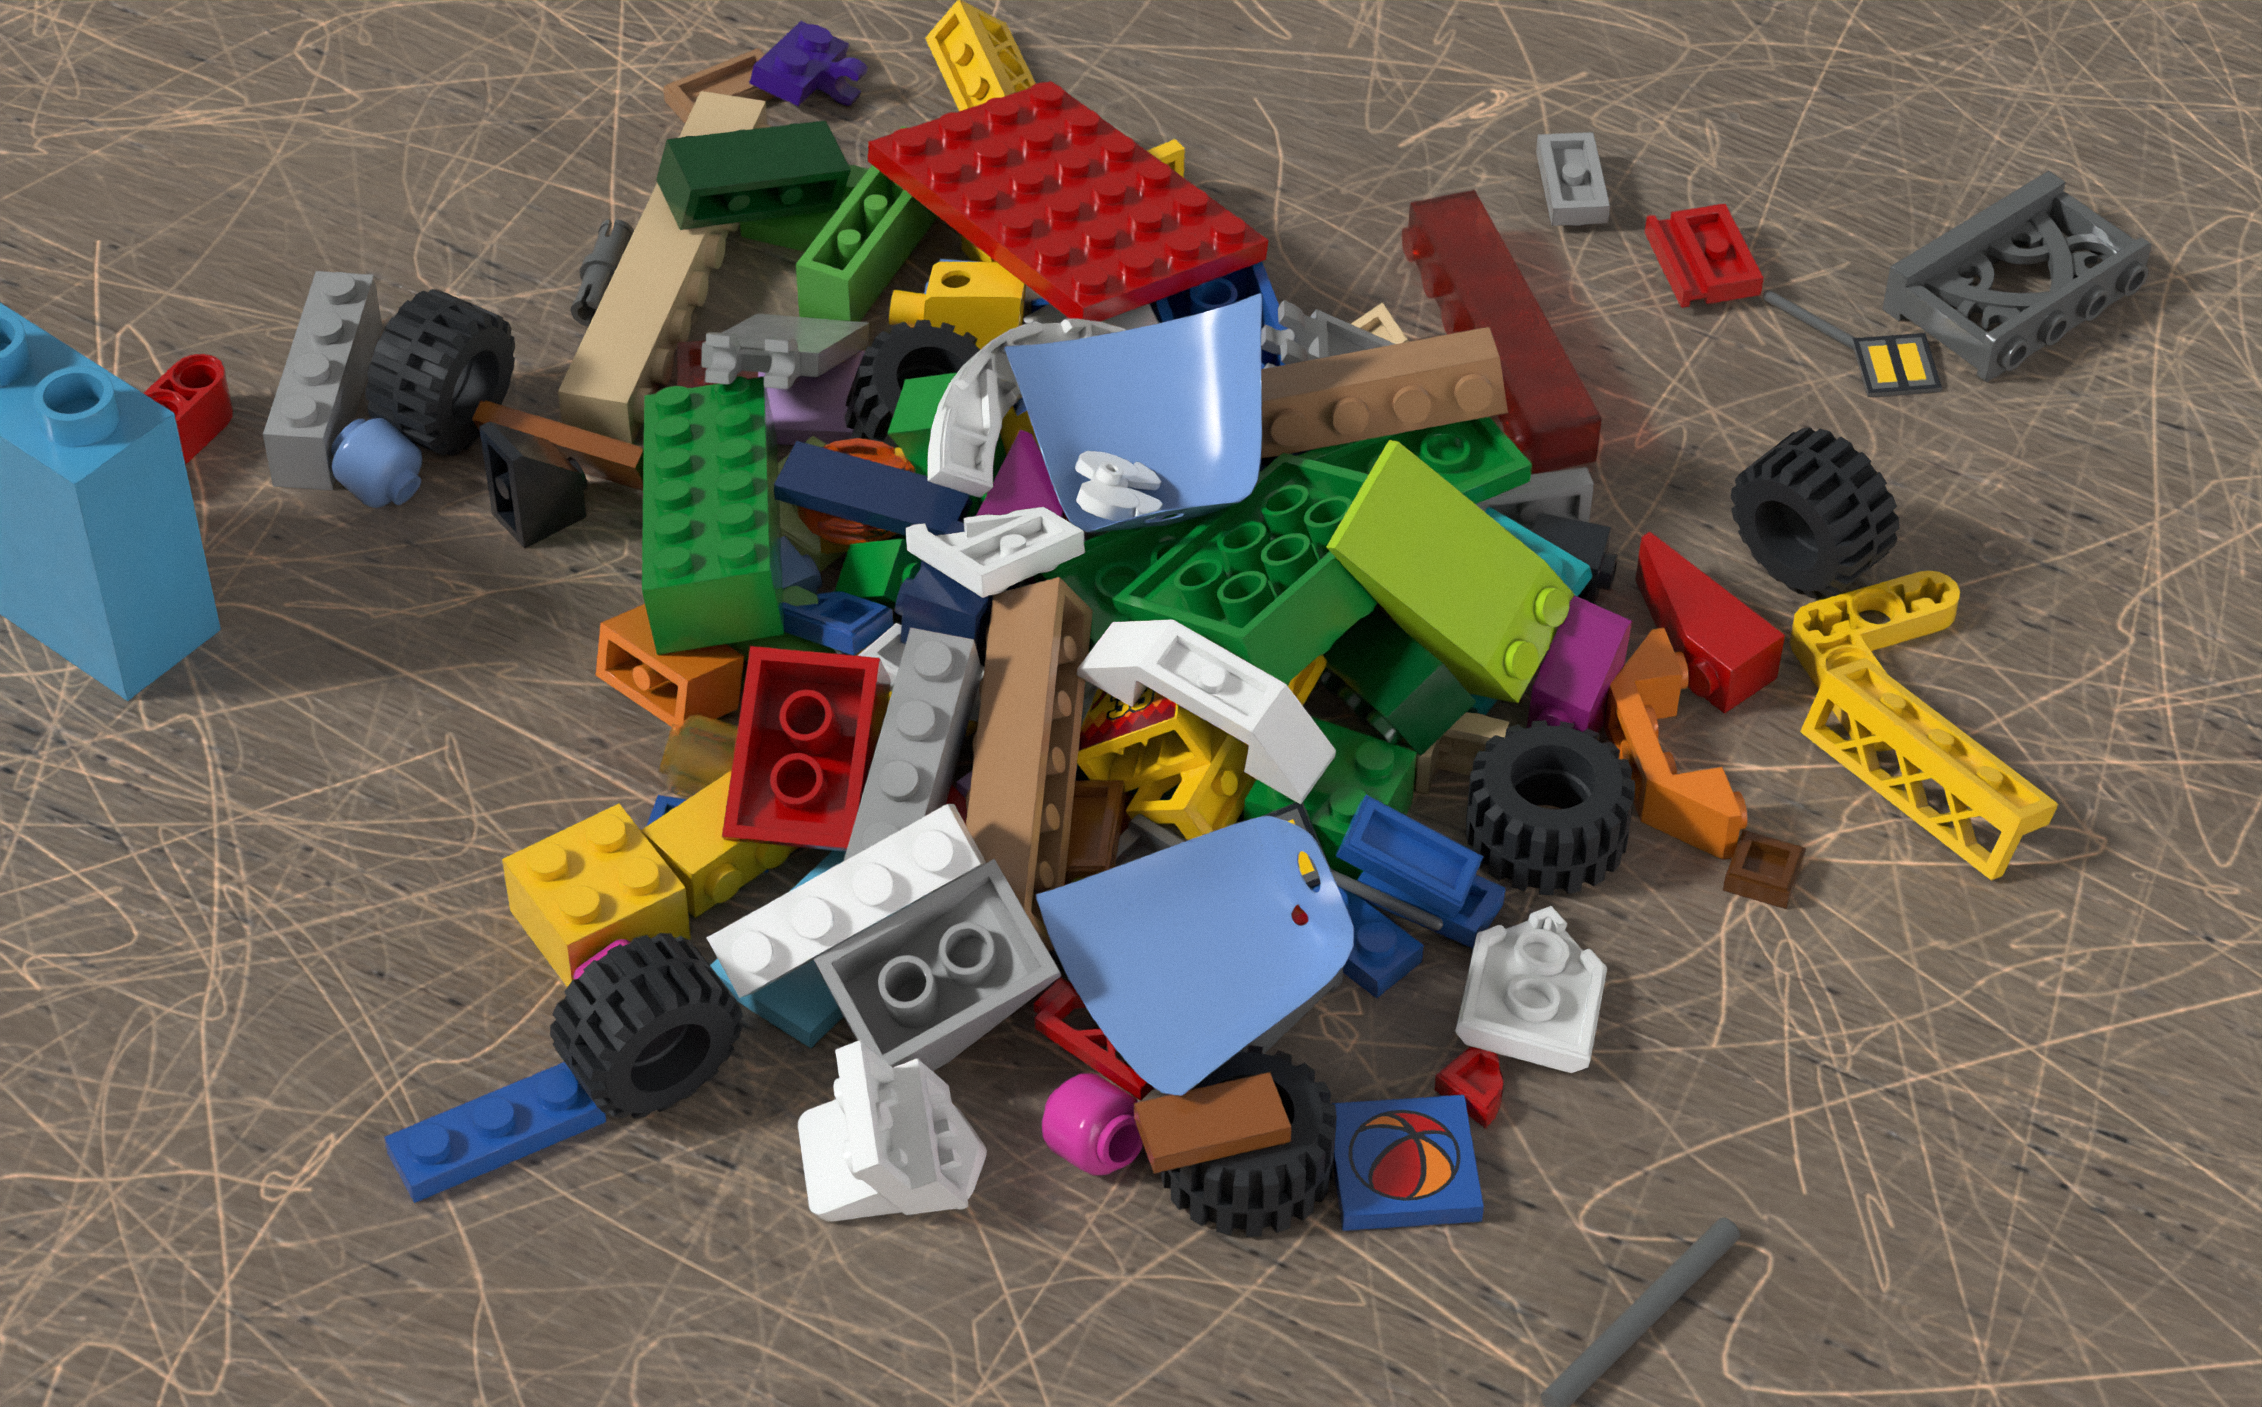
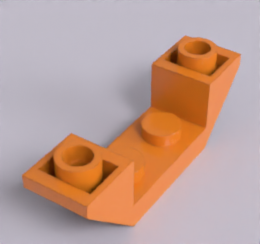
[1604,628,1748,860]

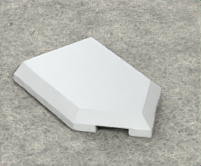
[1455,906,1607,1073]

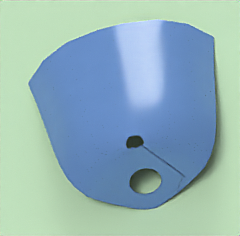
[1004,293,1262,532]
[1036,816,1354,1096]

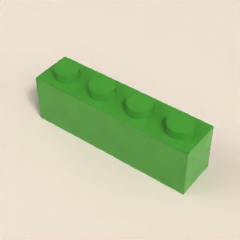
[796,126,938,322]

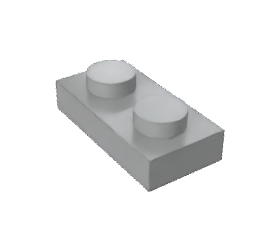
[1536,132,1610,226]
[1476,467,1594,531]

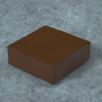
[1723,830,1806,909]

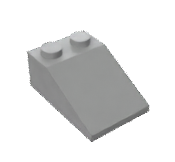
[813,859,1061,1071]

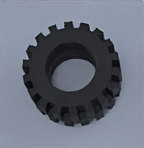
[365,289,515,456]
[845,320,980,452]
[1731,427,1900,599]
[1465,720,1635,895]
[550,933,743,1119]
[1160,1045,1337,1237]

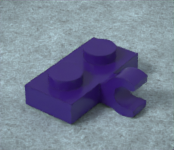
[749,21,868,106]

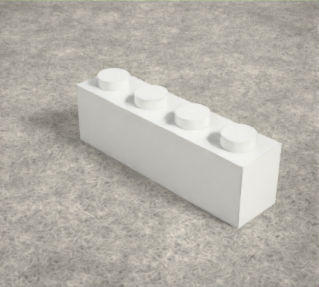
[707,804,986,998]

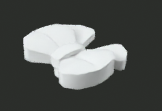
[1075,451,1163,521]

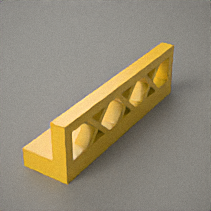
[925,0,1036,111]
[1126,654,1327,840]
[1800,658,2059,881]

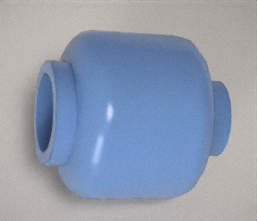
[331,418,422,508]

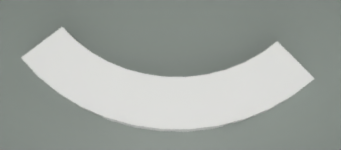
[928,319,1127,498]

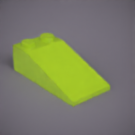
[1326,440,1575,703]

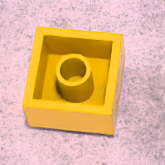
[502,803,691,987]

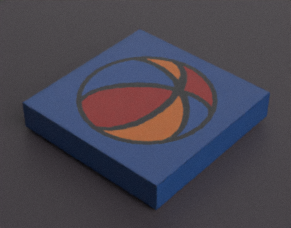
[1331,1095,1484,1231]

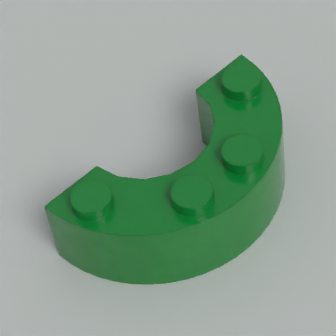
[835,373,1006,612]

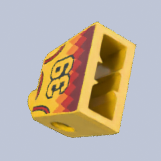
[1077,687,1212,792]

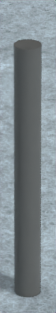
[1540,1217,1740,1407]

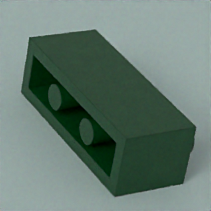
[656,120,851,230]
[1318,607,1476,756]

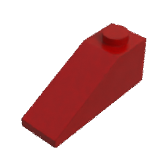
[1635,532,1785,714]

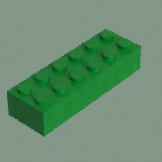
[642,376,784,655]

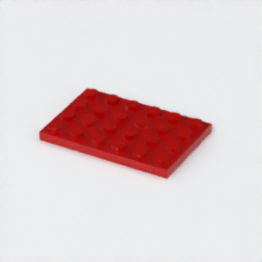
[867,81,1269,322]

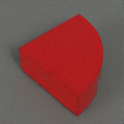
[1434,1046,1503,1129]

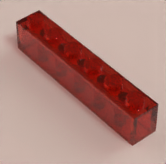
[1401,190,1602,475]

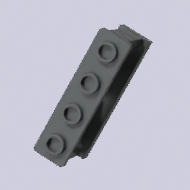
[1882,171,2152,382]

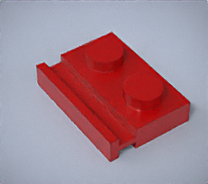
[1645,203,1764,308]

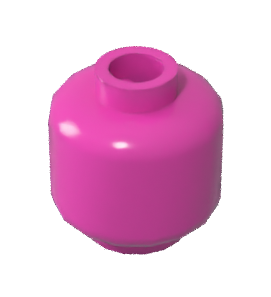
[1042,1073,1143,1176]

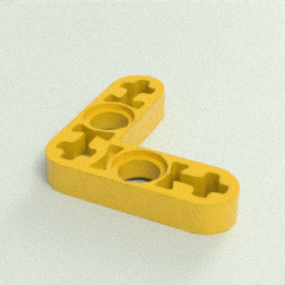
[1789,570,1960,752]

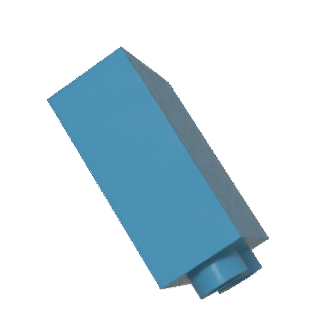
[0,303,221,701]

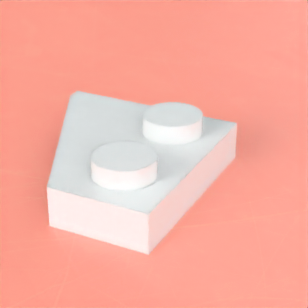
[906,507,1085,598]

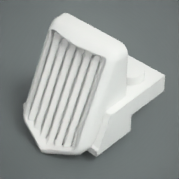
[798,1040,987,1221]

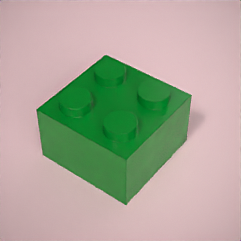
[1244,716,1417,880]

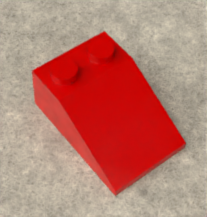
[722,646,891,852]

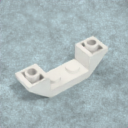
[1077,620,1336,804]

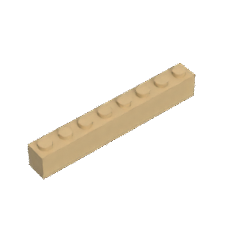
[558,91,773,444]

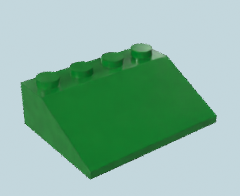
[1112,453,1378,686]

